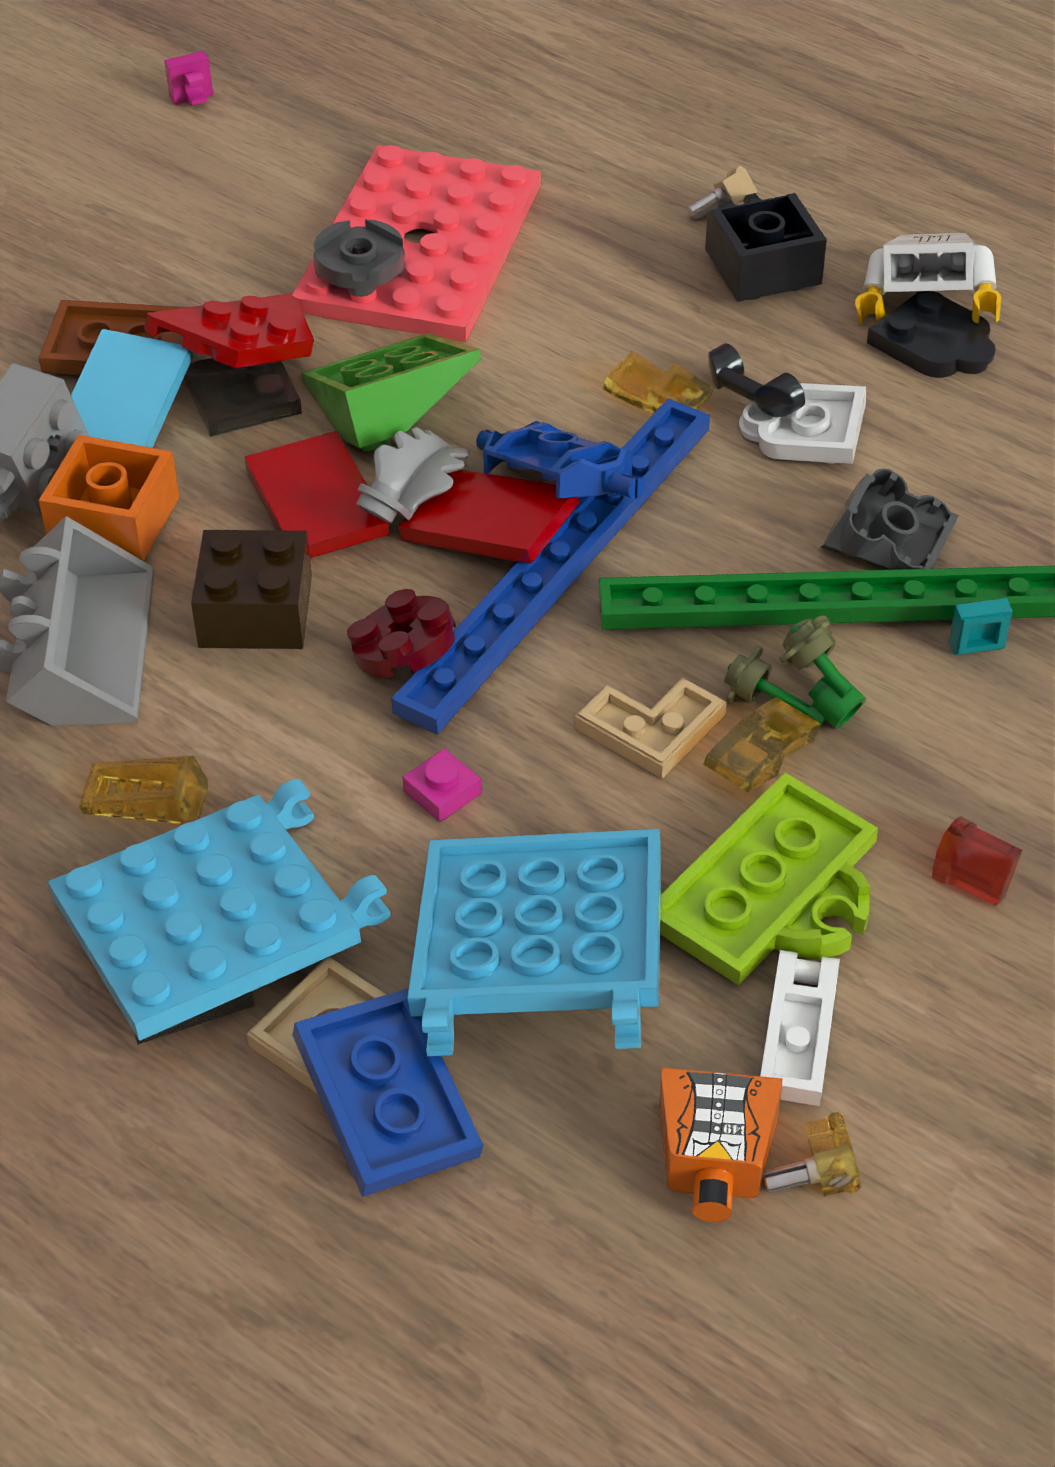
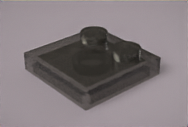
[184,357,302,437]

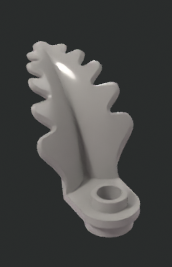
[356,427,469,524]

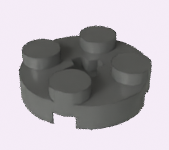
[313,219,406,297]

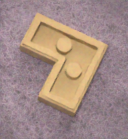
[574,678,727,779]

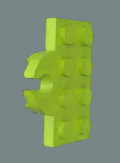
[660,772,878,986]

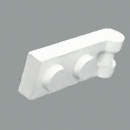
[760,950,840,1106]

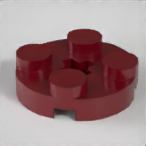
[347,589,457,678]

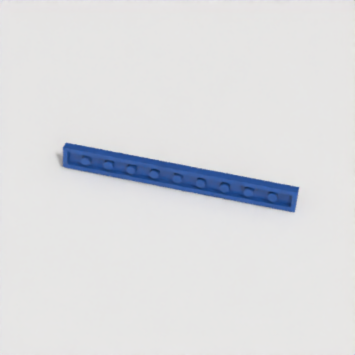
[391,398,710,735]

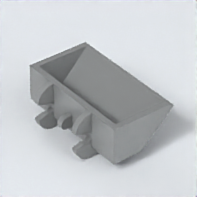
[0,516,154,726]

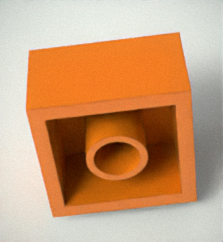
[38,435,180,561]

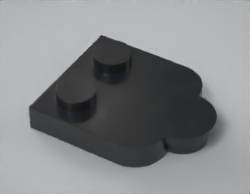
[867,291,996,378]

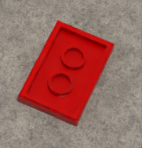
[244,431,389,558]
[398,469,580,564]

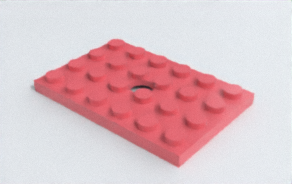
[292,145,541,342]

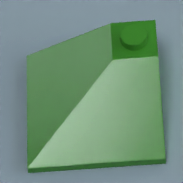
[301,333,482,451]

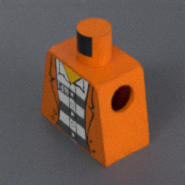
[659,1067,783,1222]

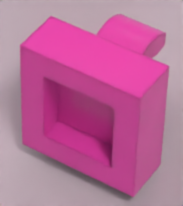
[164,51,213,106]

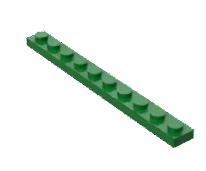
[599,565,1055,630]

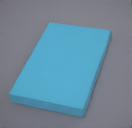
[71,329,193,448]

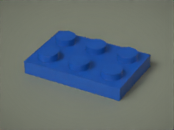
[292,988,484,1197]

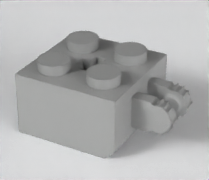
[0,363,89,522]

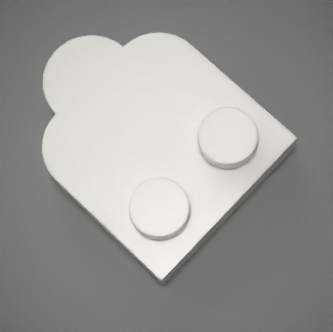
[739,383,866,464]

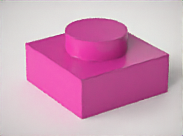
[402,748,482,822]

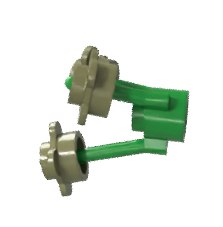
[724,615,866,729]

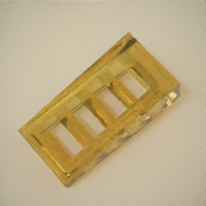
[79,755,208,824]

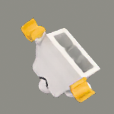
[855,233,1002,325]

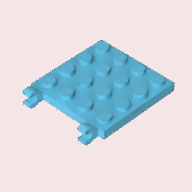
[48,779,391,1041]
[407,829,661,1056]

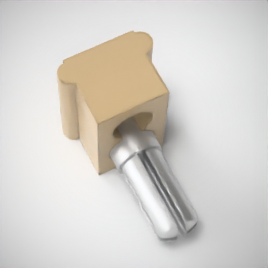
[688,166,757,220]

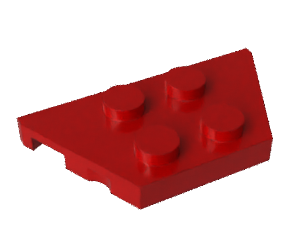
[144,293,314,368]

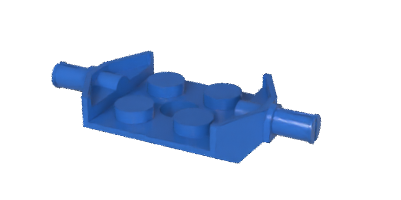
[476,421,644,500]

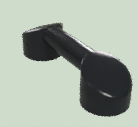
[708,343,805,418]

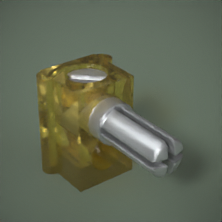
[763,1112,861,1197]

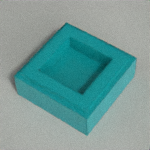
[949,598,1013,655]

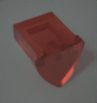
[932,816,1022,906]

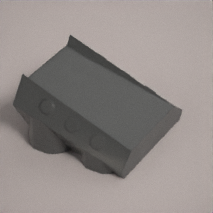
[821,468,959,570]

